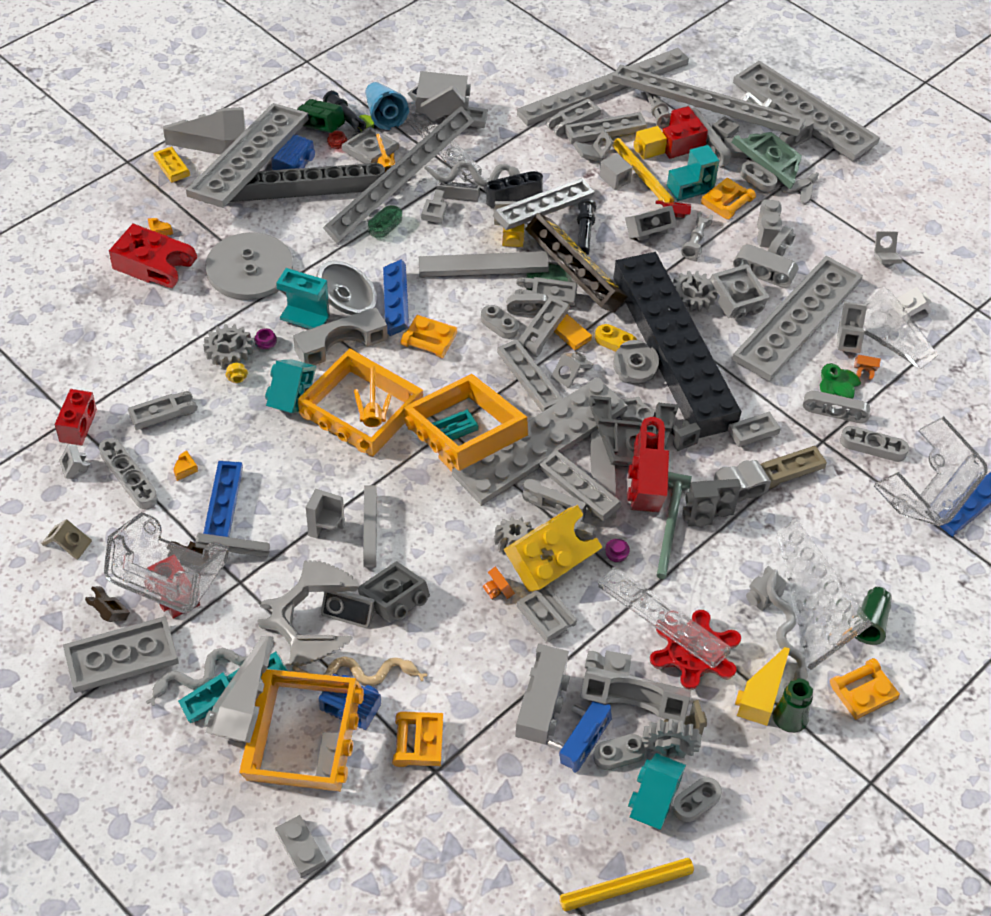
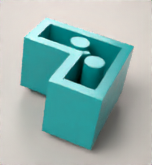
[667,145,720,201]
[265,359,317,413]
[628,753,686,830]

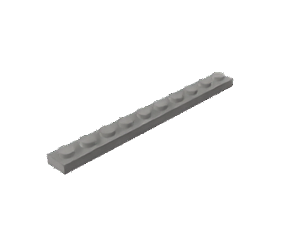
[517,48,689,126]
[612,64,806,136]
[323,106,474,244]

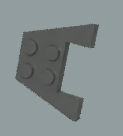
[588,395,679,466]

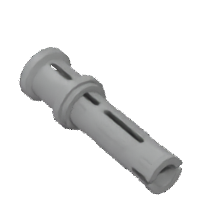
[645,92,671,128]

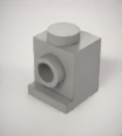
[746,566,787,612]

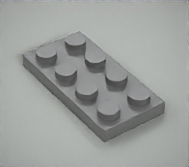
[63,616,179,693]

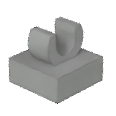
[59,444,90,479]

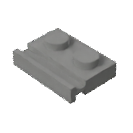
[517,585,577,643]

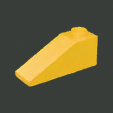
[734,647,790,726]

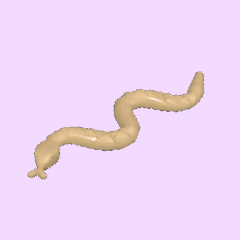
[292,656,427,687]

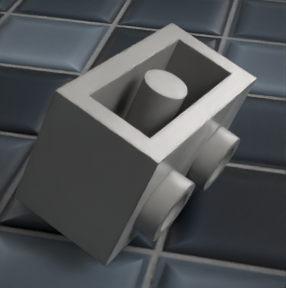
[625,206,677,241]

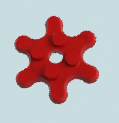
[650,610,741,690]

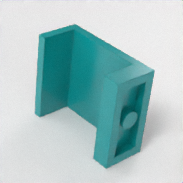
[276,268,330,329]

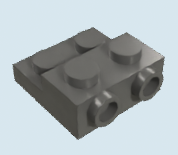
[682,479,741,527]
[358,561,430,623]

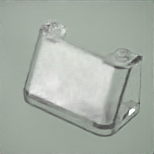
[104,512,230,613]

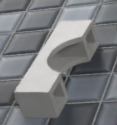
[293,307,387,365]
[580,666,691,722]

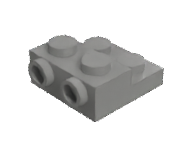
[709,264,770,320]

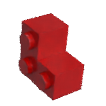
[663,106,708,159]

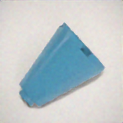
[365,82,409,130]

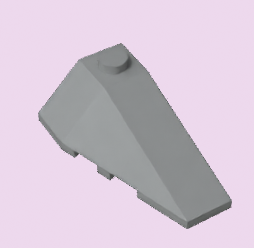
[163,107,246,155]
[204,636,274,743]

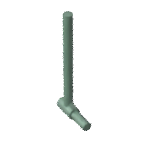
[656,472,692,579]

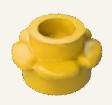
[225,363,248,383]

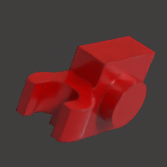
[655,200,691,218]

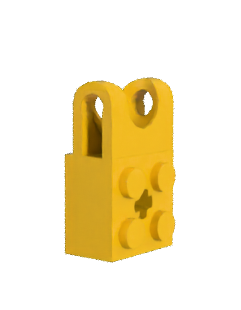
[503,505,602,592]

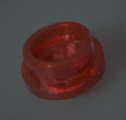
[327,131,347,149]

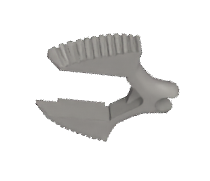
[257,560,359,667]

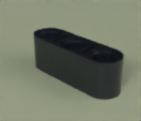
[486,171,543,208]

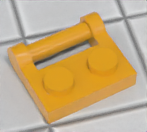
[701,177,756,219]
[401,315,457,358]
[830,658,900,720]
[392,712,443,767]

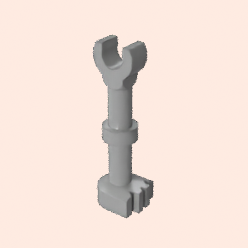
[681,211,713,262]

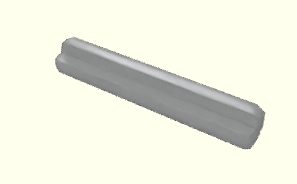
[195,533,270,557]

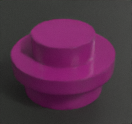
[254,328,277,349]
[605,539,630,562]

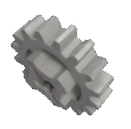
[673,271,718,312]
[203,324,253,367]
[642,719,702,759]

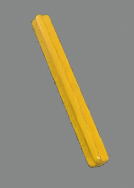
[612,138,675,202]
[559,858,694,911]

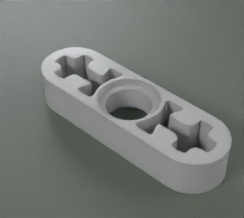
[803,391,871,423]
[840,426,909,462]

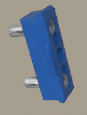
[548,701,612,773]

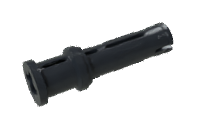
[323,90,366,133]
[577,199,597,255]

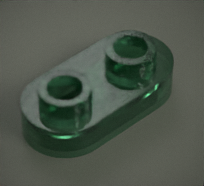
[368,205,402,238]

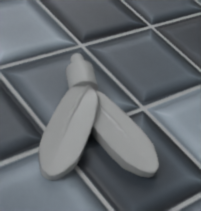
[781,172,819,204]

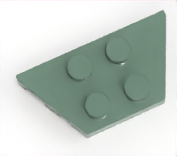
[731,132,802,189]

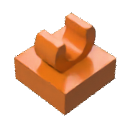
[854,355,881,380]
[483,566,515,599]

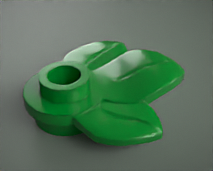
[820,363,861,399]

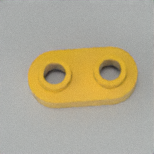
[595,324,637,352]

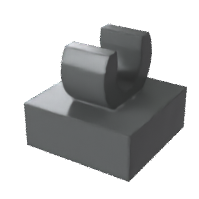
[672,420,701,451]

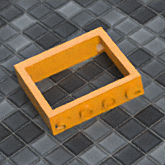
[298,348,423,457]
[403,374,528,471]
[239,669,364,792]

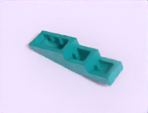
[178,651,288,723]

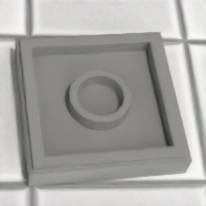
[342,127,399,164]

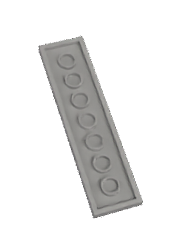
[733,61,880,161]
[186,103,309,208]
[732,256,863,382]
[452,377,627,506]

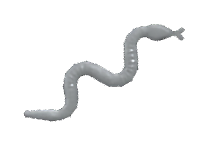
[424,160,521,187]
[766,569,808,680]
[146,648,248,706]

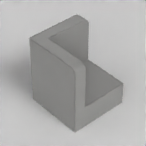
[600,154,633,190]

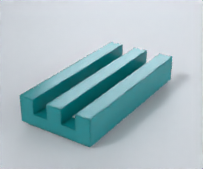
[432,409,479,440]

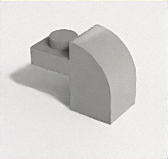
[837,301,867,353]

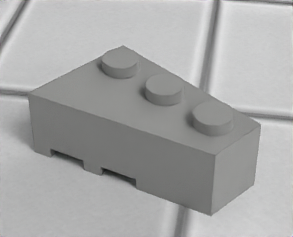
[515,643,570,745]

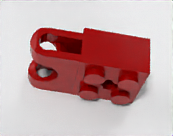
[109,223,197,288]
[627,417,669,513]

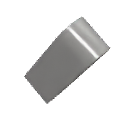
[733,244,799,288]

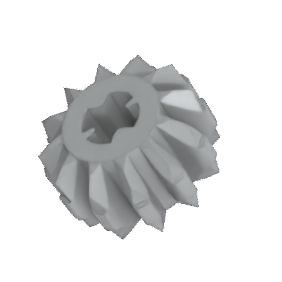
[494,516,534,557]

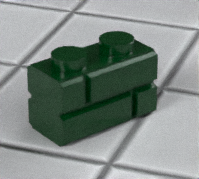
[297,99,345,133]

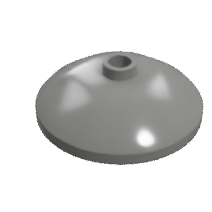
[316,260,377,315]

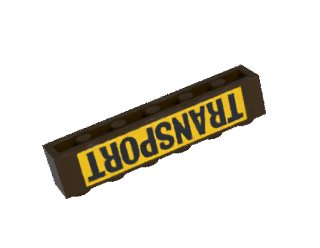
[525,213,628,313]

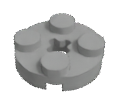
[613,340,659,383]

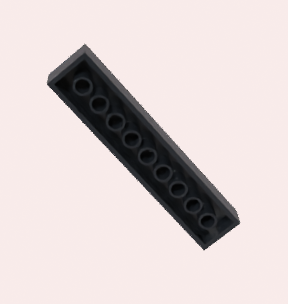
[613,251,742,438]

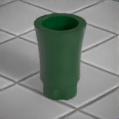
[850,586,892,645]
[772,678,813,733]

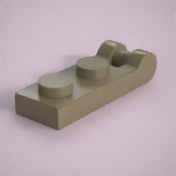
[760,446,827,489]

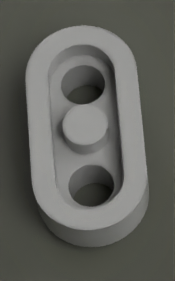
[740,161,777,192]
[768,225,796,257]
[506,294,549,315]
[481,305,519,339]
[593,734,646,770]
[673,777,722,822]

